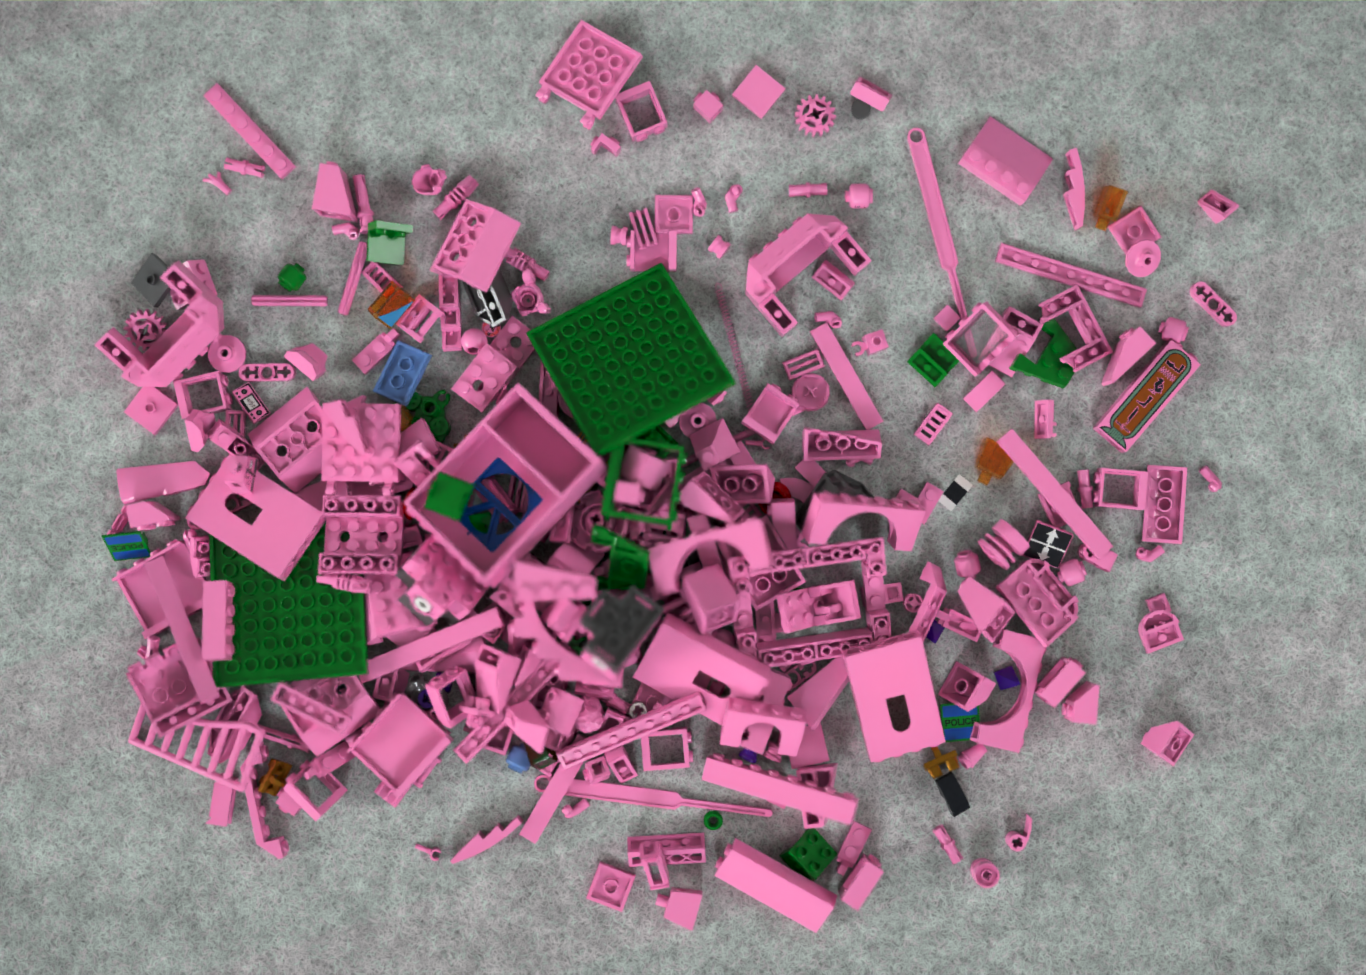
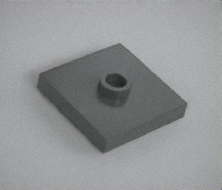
[131,253,172,308]

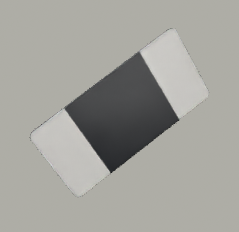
[939,474,972,511]

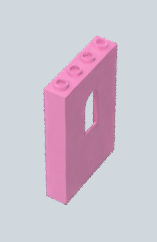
[185,454,326,582]
[633,613,772,725]
[842,630,945,763]

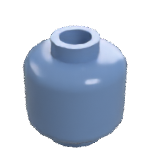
[506,743,530,774]

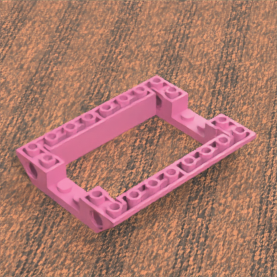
[727,537,892,667]

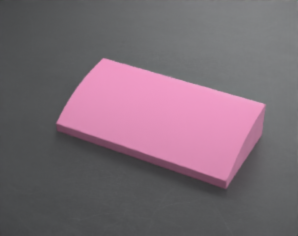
[1142,465,1187,544]

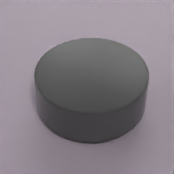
[851,99,871,119]

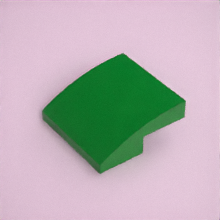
[907,333,959,387]

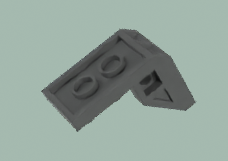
[795,470,874,532]

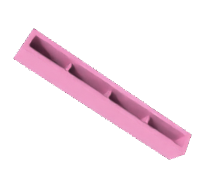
[701,753,859,825]

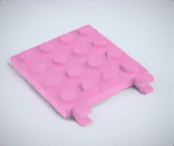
[535,20,643,130]
[321,403,401,496]

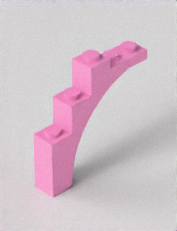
[510,601,606,683]

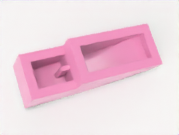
[325,399,371,455]

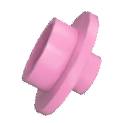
[1125,239,1161,277]
[208,335,246,373]
[679,403,717,438]

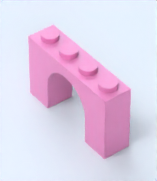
[720,697,806,757]

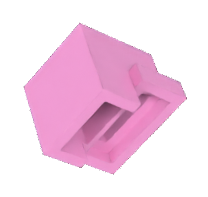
[620,445,670,491]
[540,600,588,643]

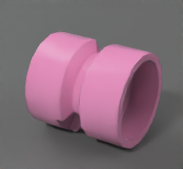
[970,858,1000,888]

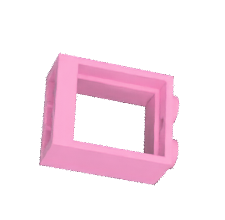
[615,81,668,142]
[173,371,233,420]
[1092,468,1148,510]
[1034,657,1086,708]
[425,665,476,729]
[641,727,693,771]
[283,757,347,821]
[838,853,884,911]

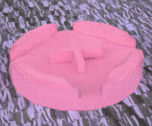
[792,373,830,411]

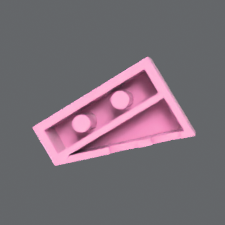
[796,763,838,829]

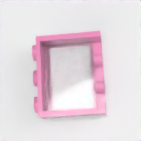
[943,301,1020,376]

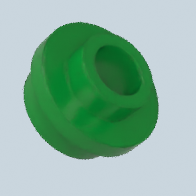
[704,811,723,830]

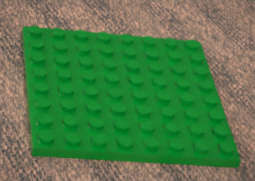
[526,263,736,457]
[209,523,369,688]

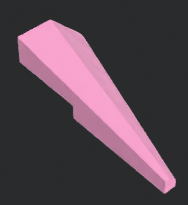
[403,636,486,673]

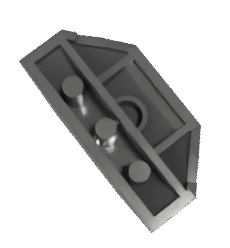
[463,268,513,327]

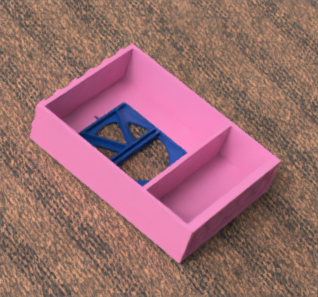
[403,383,608,588]

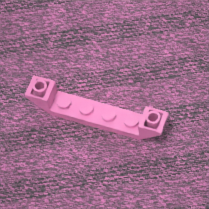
[909,561,947,642]
[240,742,289,859]

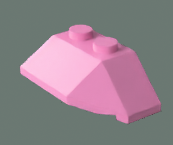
[207,686,262,764]

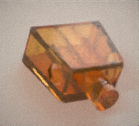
[1093,185,1128,231]
[974,437,1014,486]

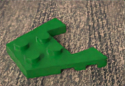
[1009,315,1077,389]
[590,524,650,591]

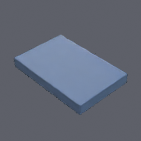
[373,340,432,407]

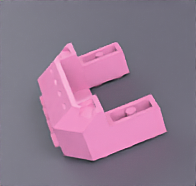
[745,213,872,337]
[95,260,224,387]

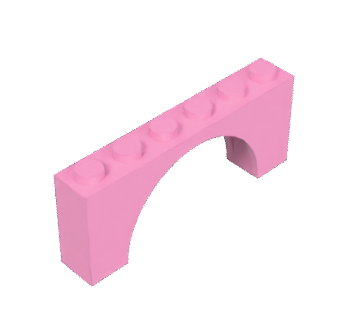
[801,491,925,551]
[647,517,774,596]
[970,629,1047,753]

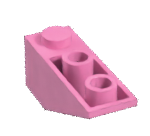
[207,419,265,471]

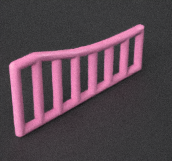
[128,704,266,792]

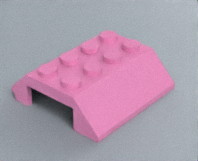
[364,554,438,646]
[126,637,233,739]

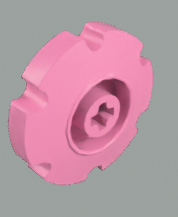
[571,490,630,553]

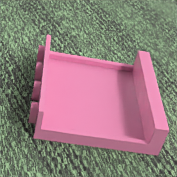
[112,539,207,639]
[346,692,454,799]

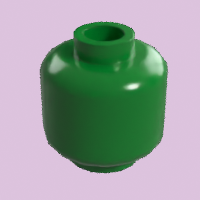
[277,263,307,292]

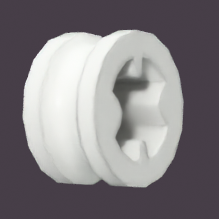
[629,702,647,718]

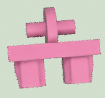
[458,695,494,729]

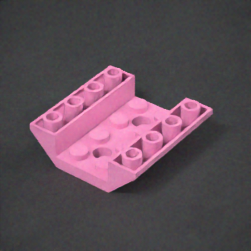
[429,199,521,293]
[248,386,323,494]
[318,495,404,574]
[278,676,380,757]

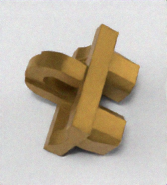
[923,747,959,779]
[258,758,292,796]

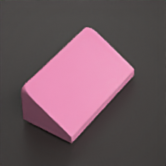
[850,77,892,112]
[812,260,855,301]

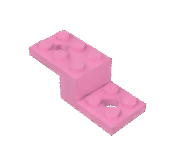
[451,316,535,413]

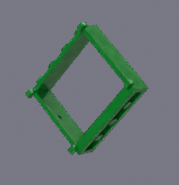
[601,439,687,531]

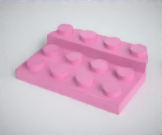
[995,559,1079,647]

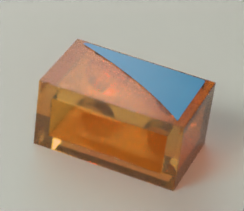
[367,281,415,329]

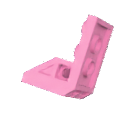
[776,580,861,633]

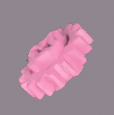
[794,94,836,137]
[123,309,167,351]

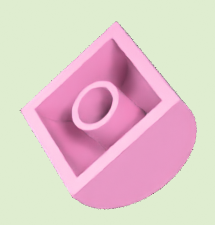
[539,686,585,737]

